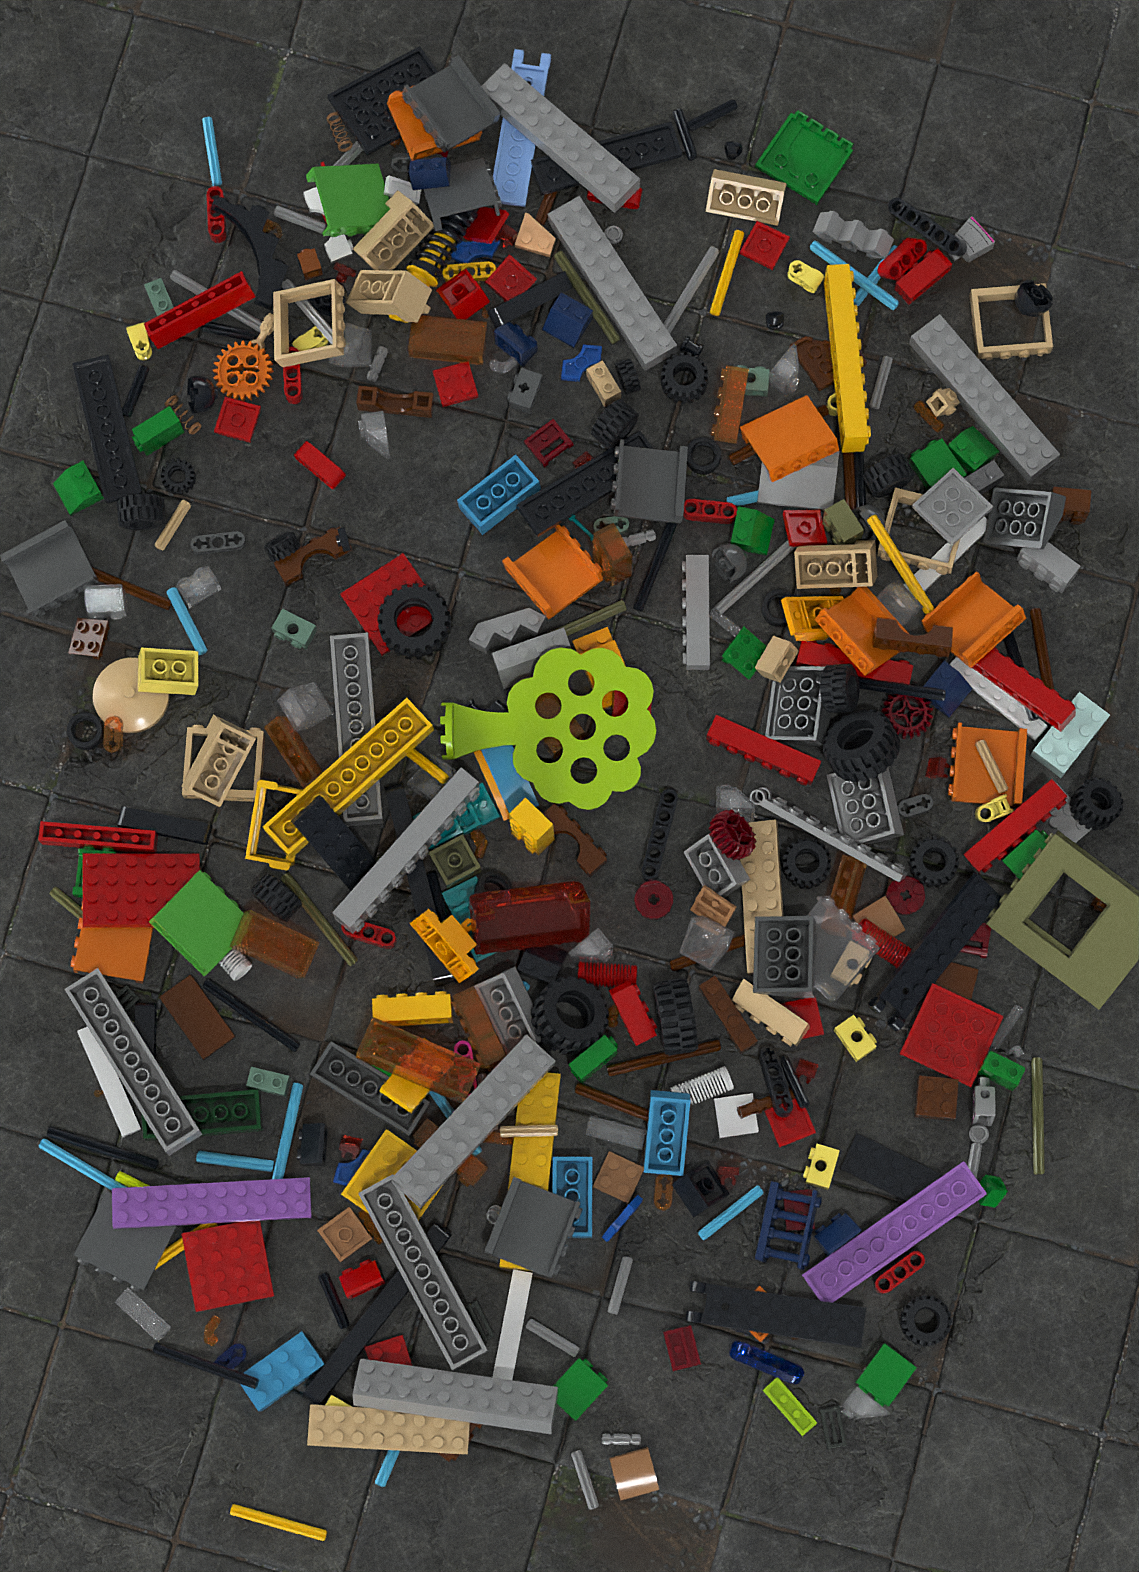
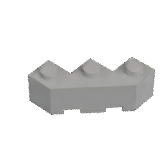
[813,211,894,259]
[469,608,546,654]

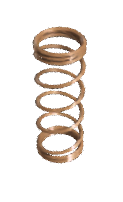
[327,112,353,152]
[165,395,202,435]

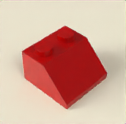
[436,268,490,323]
[339,1259,385,1300]

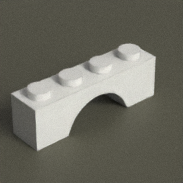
[303,187,354,264]

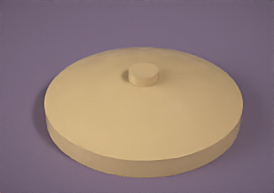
[93,658,170,733]

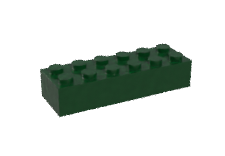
[142,1089,263,1141]

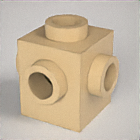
[926,388,960,417]

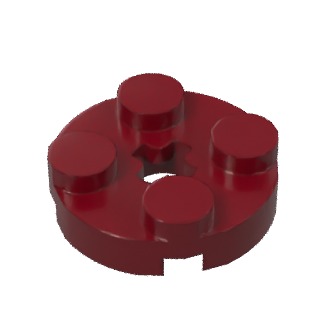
[886,876,925,916]
[635,880,673,920]

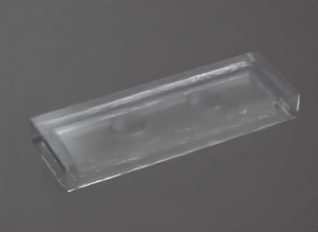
[585,1116,647,1150]
[115,1287,172,1342]

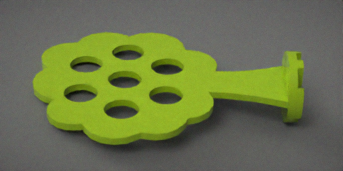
[440,647,656,810]

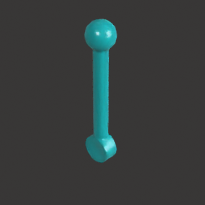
[568,515,598,542]

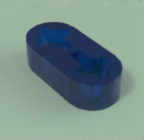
[214,1344,248,1369]

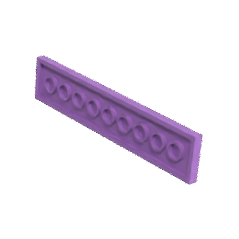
[802,1161,987,1303]
[112,1177,312,1229]

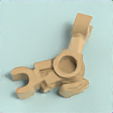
[251,313,274,350]

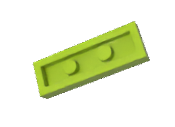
[762,1377,817,1436]

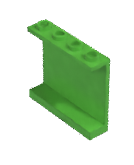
[306,164,390,237]
[149,870,255,976]

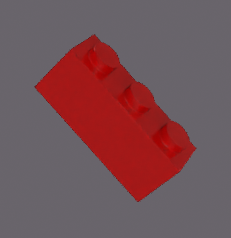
[895,248,952,305]
[609,981,657,1046]

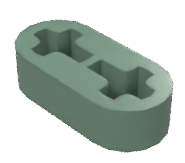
[594,516,629,537]

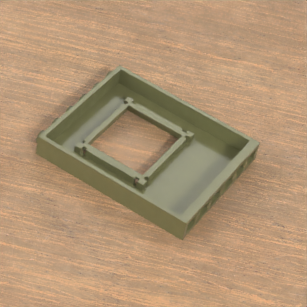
[987,830,1139,1010]

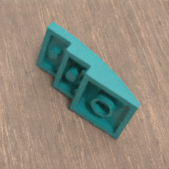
[413,782,501,851]
[442,876,511,962]

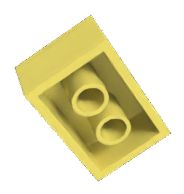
[138,648,198,695]

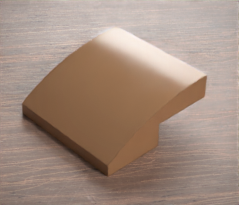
[690,885,736,932]
[852,896,905,951]
[609,1447,659,1500]

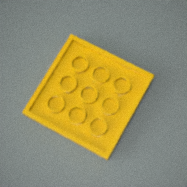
[341,1129,444,1221]

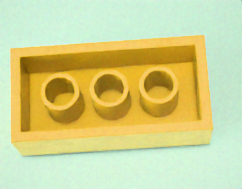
[509,798,555,856]
[372,991,453,1027]

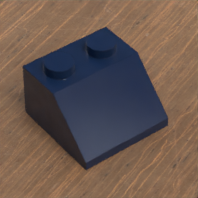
[409,157,451,190]
[542,293,593,348]
[494,322,538,367]
[923,661,973,718]
[813,1213,862,1257]

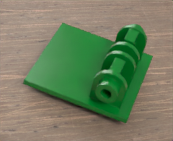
[721,626,767,680]

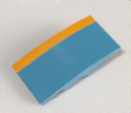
[473,745,539,821]

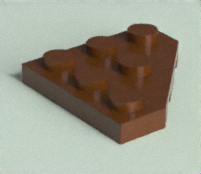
[789,336,867,392]

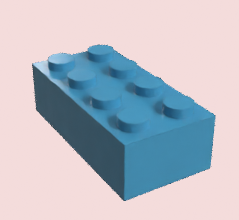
[457,454,541,535]
[644,1090,691,1176]
[553,1157,592,1238]
[240,1332,325,1412]

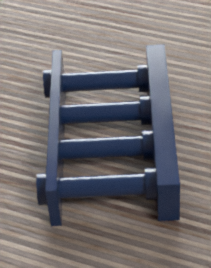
[755,1181,822,1271]

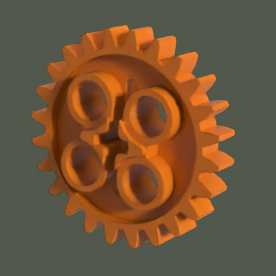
[213,340,274,402]

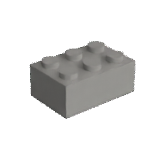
[1017,542,1081,593]
[684,833,750,898]

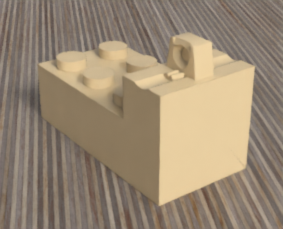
[353,190,434,270]
[347,270,432,322]
[794,540,878,589]
[182,714,256,807]

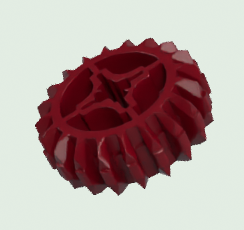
[881,694,933,739]
[709,809,757,860]

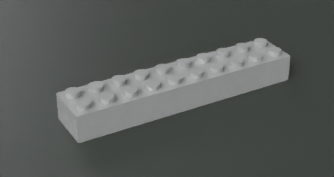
[481,63,640,213]
[548,196,677,371]
[909,314,1060,483]
[330,633,384,827]
[332,767,480,934]
[64,968,203,1156]
[391,1034,555,1209]
[358,1174,488,1371]
[353,1359,558,1434]

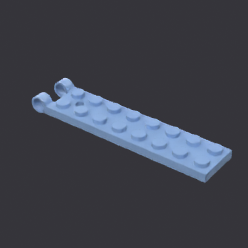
[493,49,551,207]

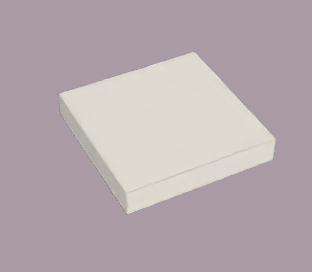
[714,1093,759,1138]

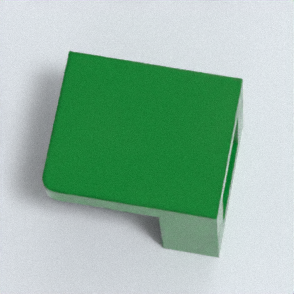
[978,1175,1008,1208]

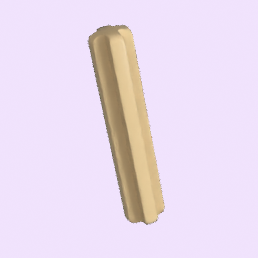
[155,500,191,551]
[975,740,1008,793]
[500,1125,558,1137]

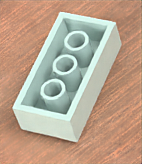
[1030,692,1110,778]

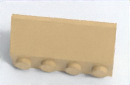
[706,169,787,226]
[732,979,810,1047]

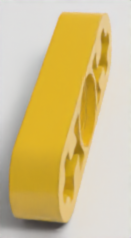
[443,261,496,282]

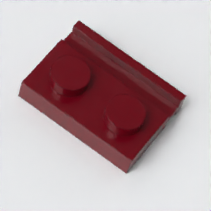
[783,1189,815,1232]
[663,1325,701,1371]

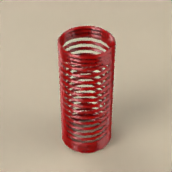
[852,918,912,968]
[578,961,637,988]

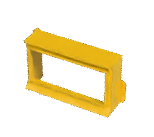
[245,780,304,870]

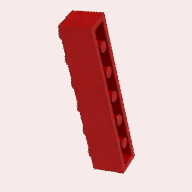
[144,271,256,349]
[796,640,914,684]
[972,647,1076,732]
[706,715,821,786]
[963,779,1067,874]
[38,821,158,854]

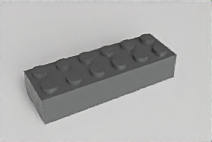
[310,1041,431,1138]

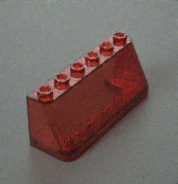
[469,881,590,955]

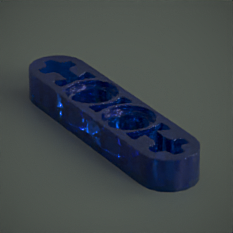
[729,1341,804,1384]

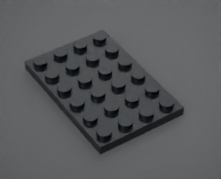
[327,46,438,155]

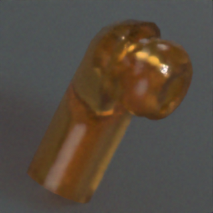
[470,830,488,859]
[204,1315,221,1346]

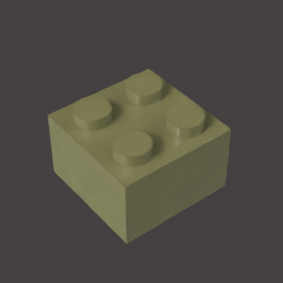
[822,499,864,545]
[428,834,482,890]

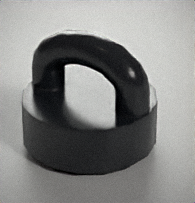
[725,141,743,160]
[766,311,784,330]

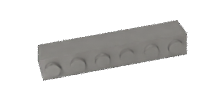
[682,555,710,670]

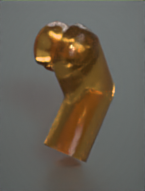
[607,1005,619,1028]

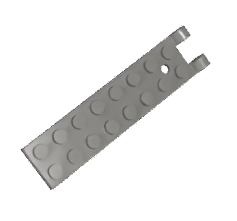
[750,787,908,882]

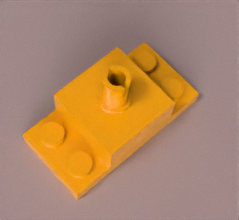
[781,596,844,641]
[572,627,626,710]
[409,909,479,983]

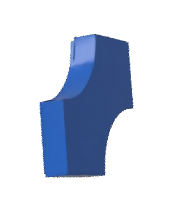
[451,239,500,264]
[561,344,602,382]
[333,1149,371,1186]
[602,1195,643,1242]

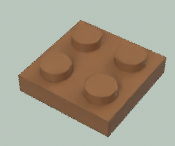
[593,1151,644,1204]
[317,1207,372,1263]

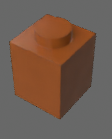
[297,248,323,280]

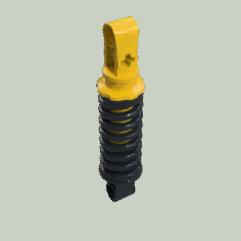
[389,209,478,323]

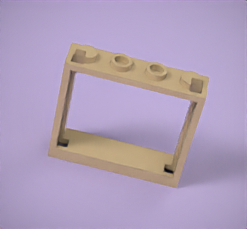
[273,279,346,367]
[969,283,1053,361]
[877,488,960,575]
[182,725,265,802]

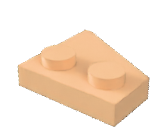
[515,213,556,257]

